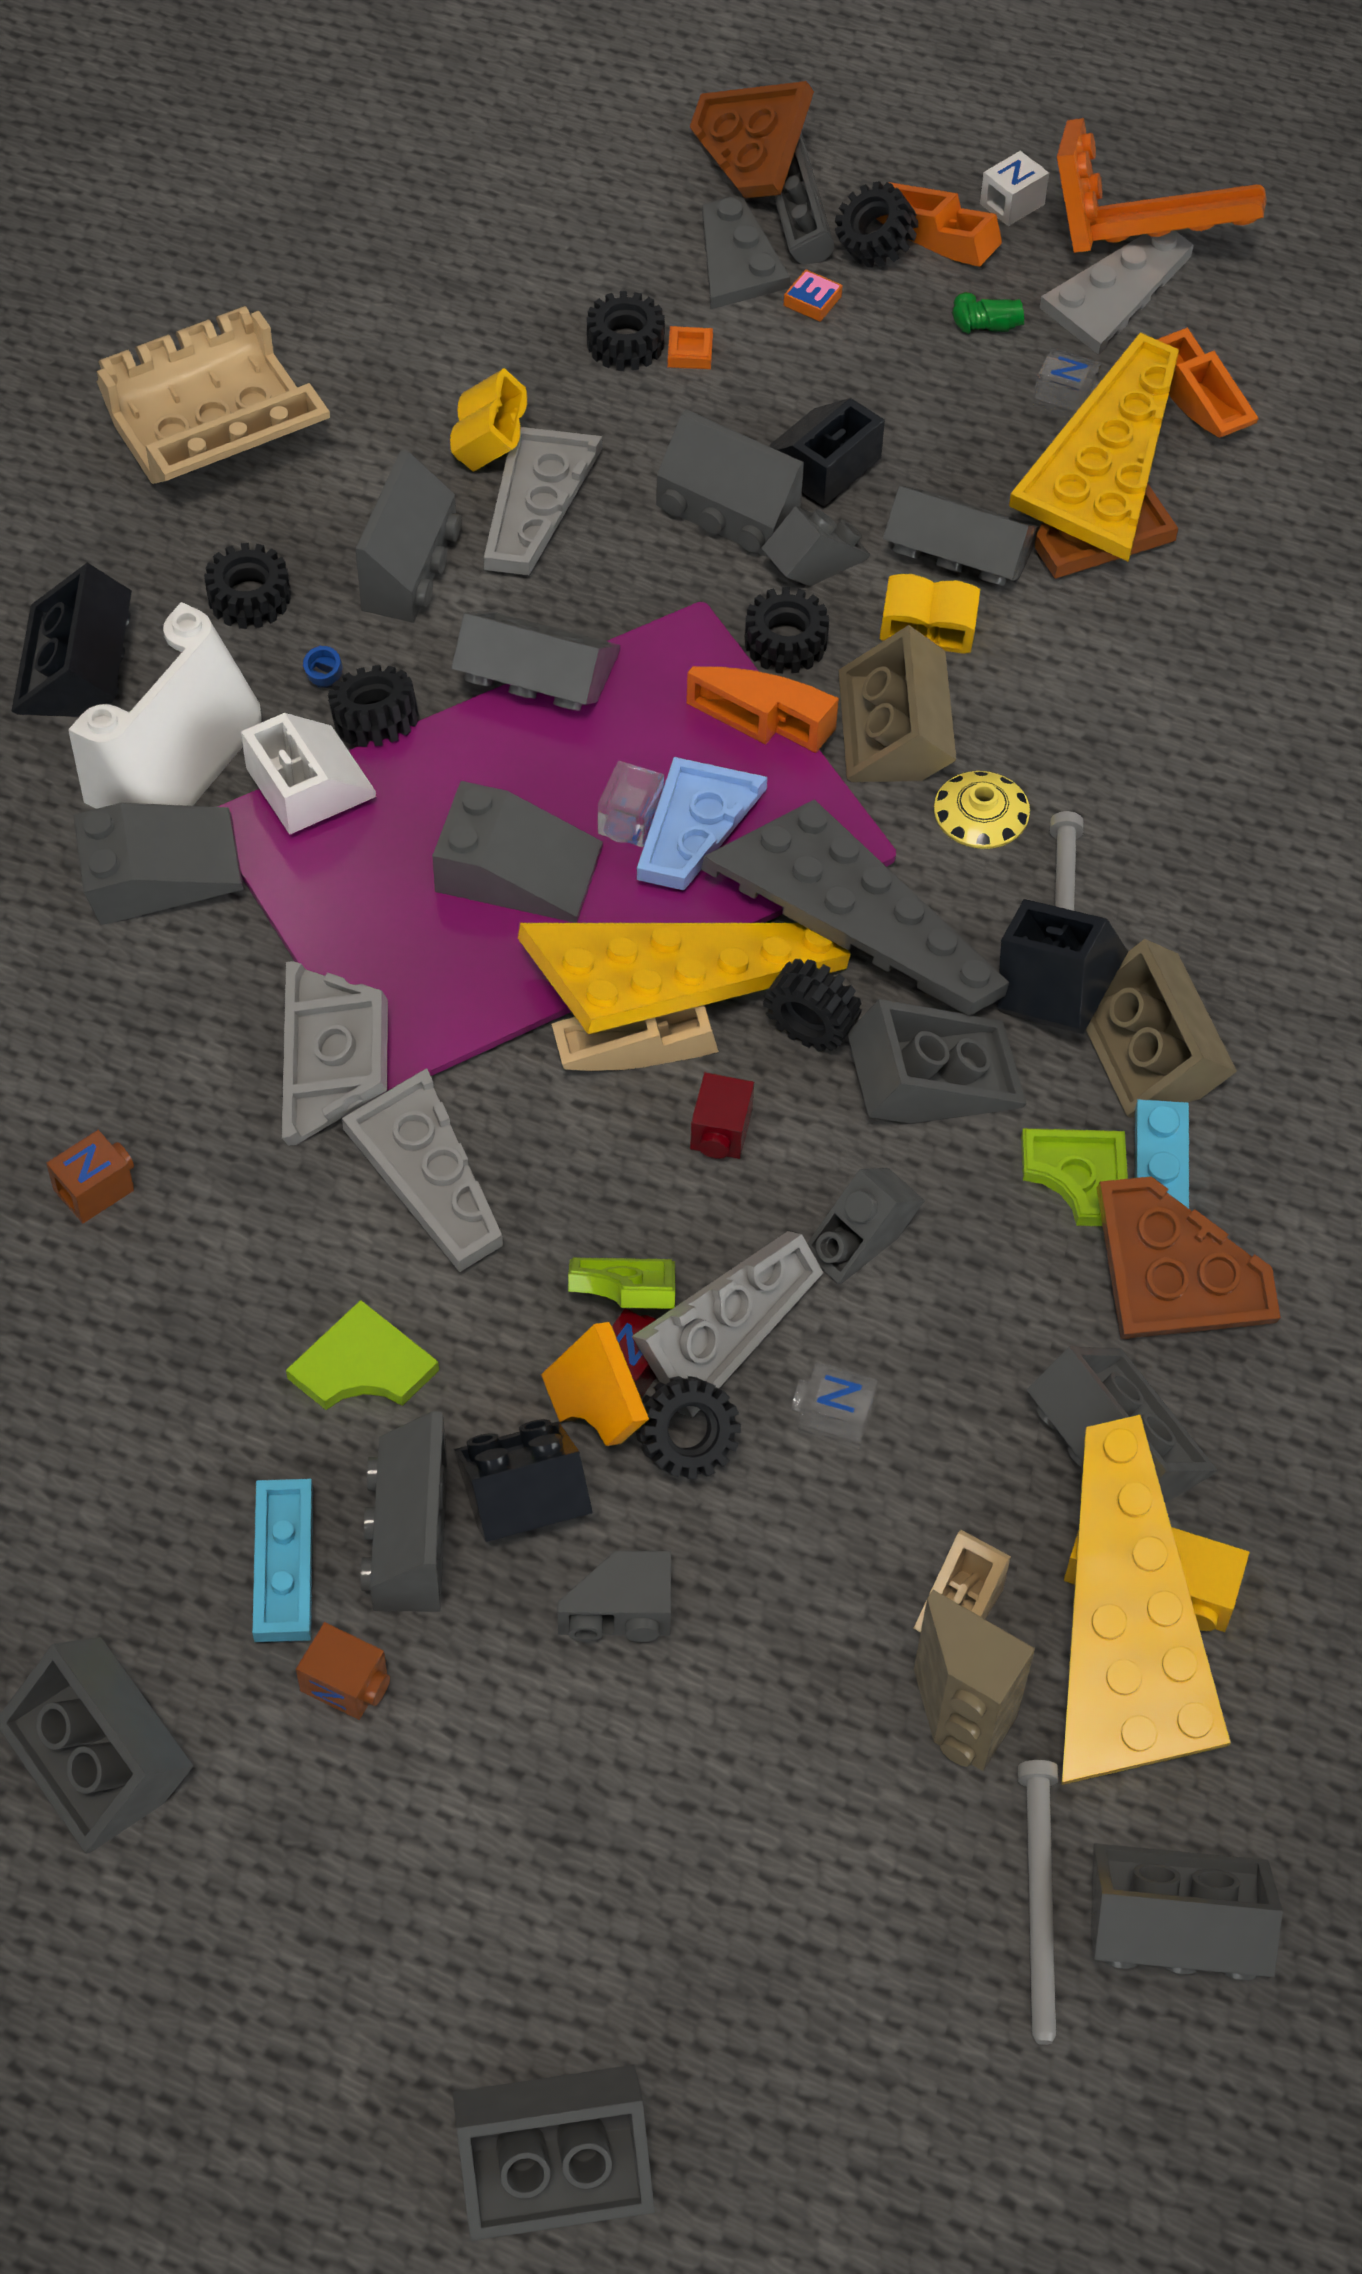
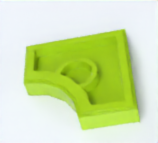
[1021,1128,1128,1226]
[568,1257,675,1309]
[286,1300,439,1410]

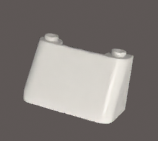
[68,602,261,809]

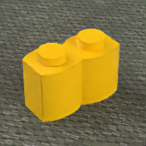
[450,368,527,472]
[879,574,980,654]

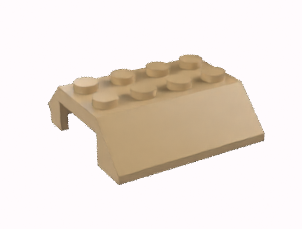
[97,306,330,484]

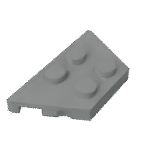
[282,961,388,1145]

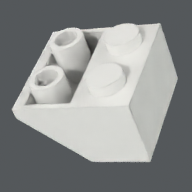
[241,713,376,835]

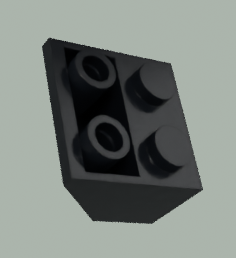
[769,398,885,506]
[997,899,1128,1034]
[454,1419,593,1542]

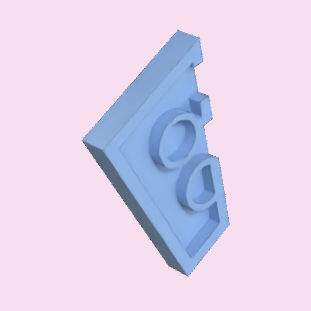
[637,757,768,890]

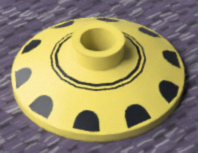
[934,771,1030,849]

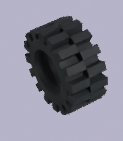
[835,181,918,268]
[587,291,665,371]
[204,543,291,629]
[745,587,829,674]
[328,665,419,747]
[763,959,862,1052]
[636,1376,741,1479]

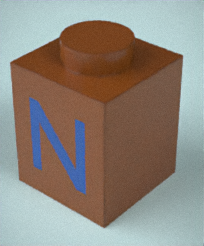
[46,1130,134,1224]
[296,1622,390,1720]

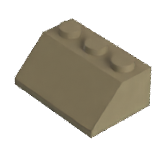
[838,625,956,782]
[1086,939,1237,1118]
[914,1589,1035,1771]

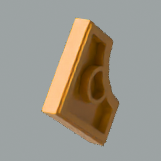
[541,1322,649,1446]

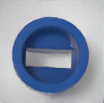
[303,646,343,688]

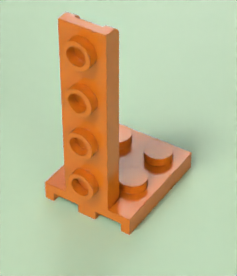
[1057,118,1267,253]

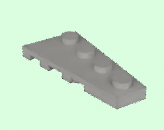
[1040,230,1193,355]
[484,427,602,575]
[342,1068,503,1272]
[632,1231,823,1417]

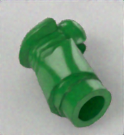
[951,292,1024,334]

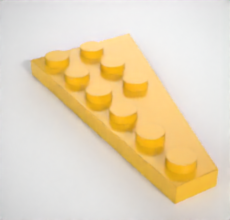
[1009,332,1179,562]
[518,923,851,1034]
[1061,1415,1231,1785]

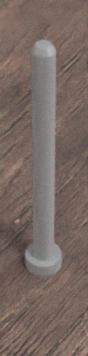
[1050,811,1084,911]
[1018,1760,1058,2045]

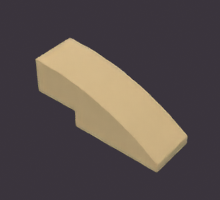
[552,1005,719,1071]

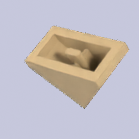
[914,1530,1011,1632]

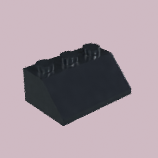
[11,562,132,717]

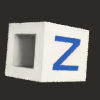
[980,151,1049,226]

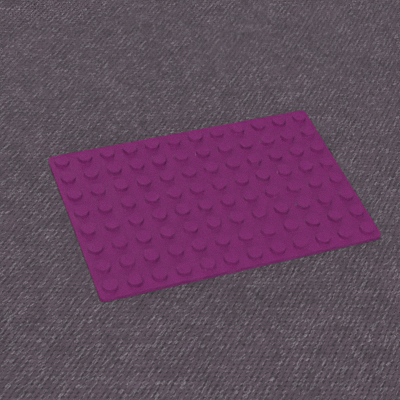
[217,602,896,1095]

